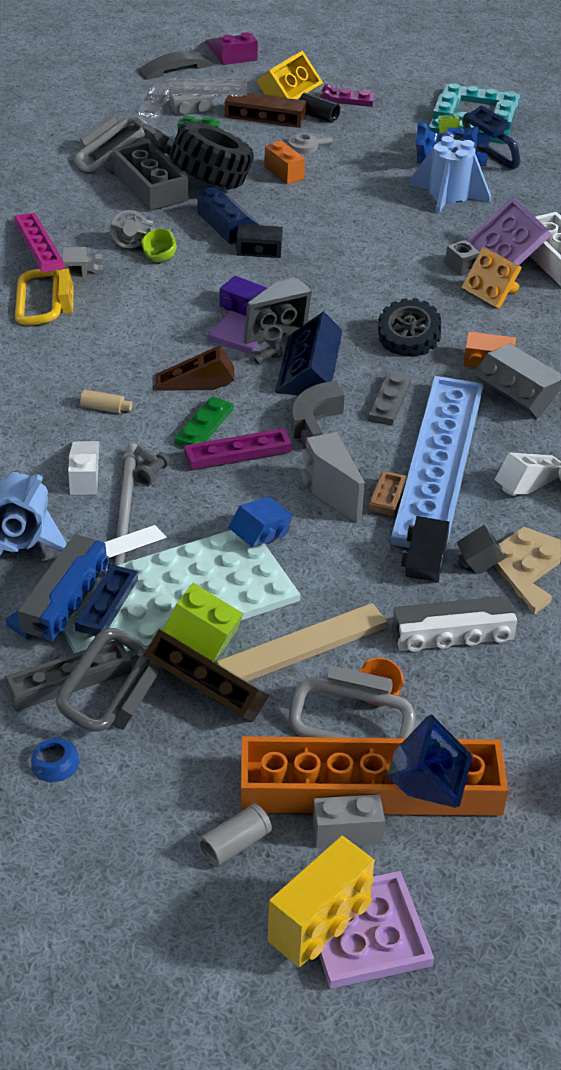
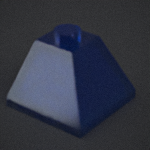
[387,714,473,808]

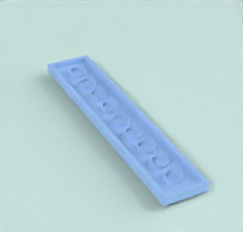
[390,376,484,553]

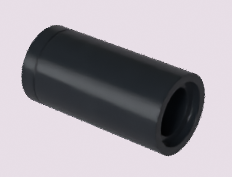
[299,92,341,122]

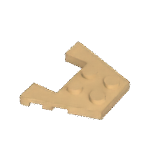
[494,527,561,615]

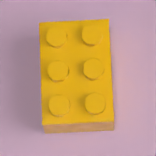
[268,835,375,968]

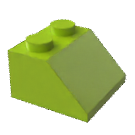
[162,583,243,662]

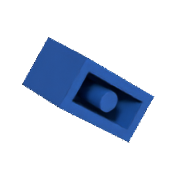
[228,497,293,548]

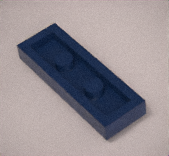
[74,564,138,636]

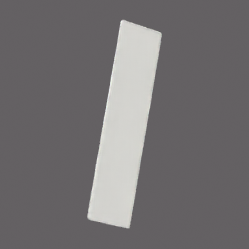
[104,525,167,558]

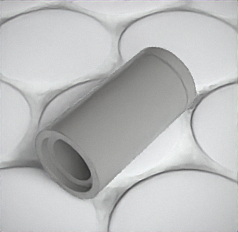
[198,804,272,867]

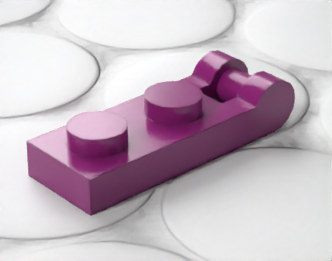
[320,84,375,107]

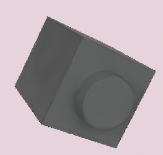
[456,524,506,574]

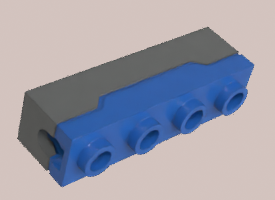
[18,534,109,641]

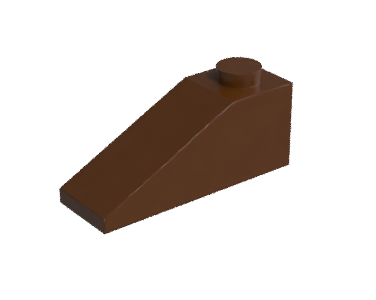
[155,345,235,391]

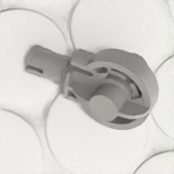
[110,210,174,248]

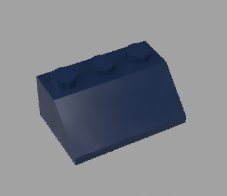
[197,187,260,243]

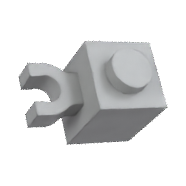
[63,247,103,280]

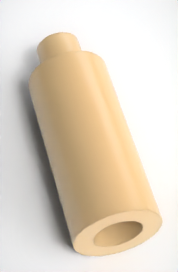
[80,389,132,414]

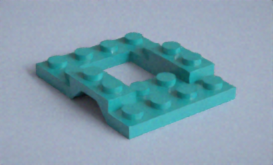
[429,83,521,144]

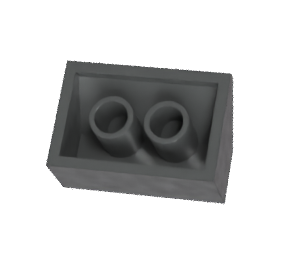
[473,344,561,418]

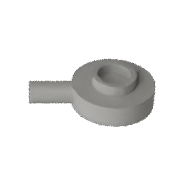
[288,133,333,154]

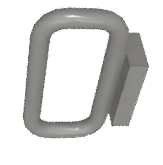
[74,113,148,173]
[288,665,415,738]

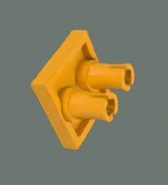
[461,247,522,308]

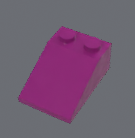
[206,32,258,65]

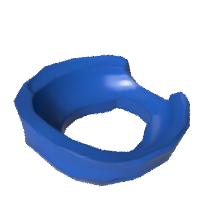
[31,738,80,783]

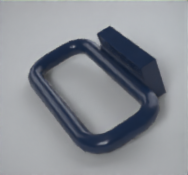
[462,105,521,169]

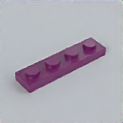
[184,428,292,470]

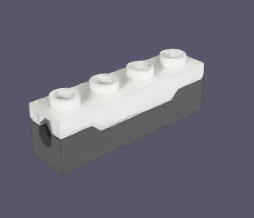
[392,596,517,652]

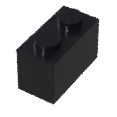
[237,224,283,258]
[401,516,450,583]

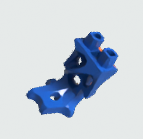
[416,122,490,167]

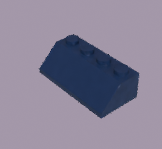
[275,311,343,396]

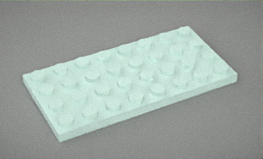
[62,530,300,657]

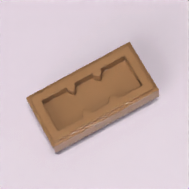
[368,471,408,517]

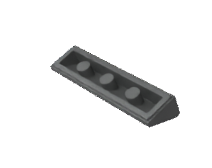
[4,640,131,711]

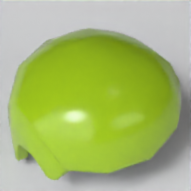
[141,228,177,263]

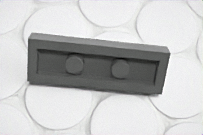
[368,372,412,426]

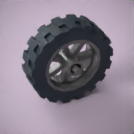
[378,298,441,357]

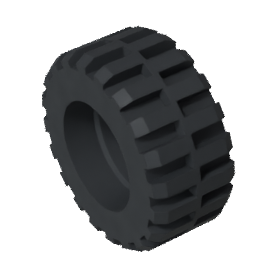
[170,121,254,188]

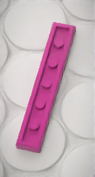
[14,213,64,273]

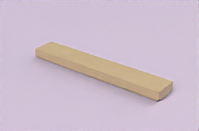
[217,603,388,681]

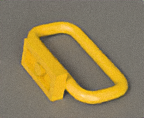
[15,268,74,326]

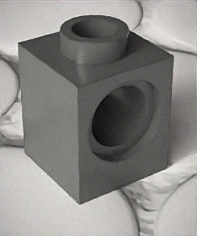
[445,240,480,276]

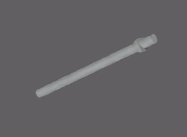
[113,443,139,565]

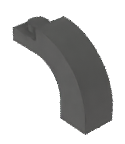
[291,381,345,445]

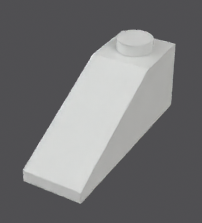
[68,441,99,495]
[495,452,561,496]

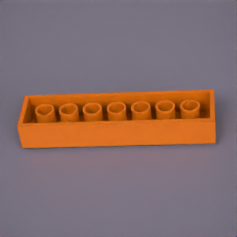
[241,736,508,816]

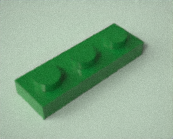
[175,396,234,447]

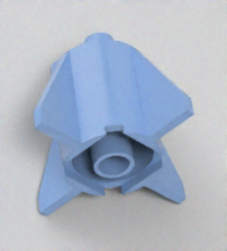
[409,136,491,213]
[0,472,67,555]

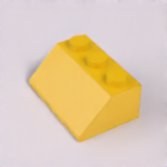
[256,50,323,99]

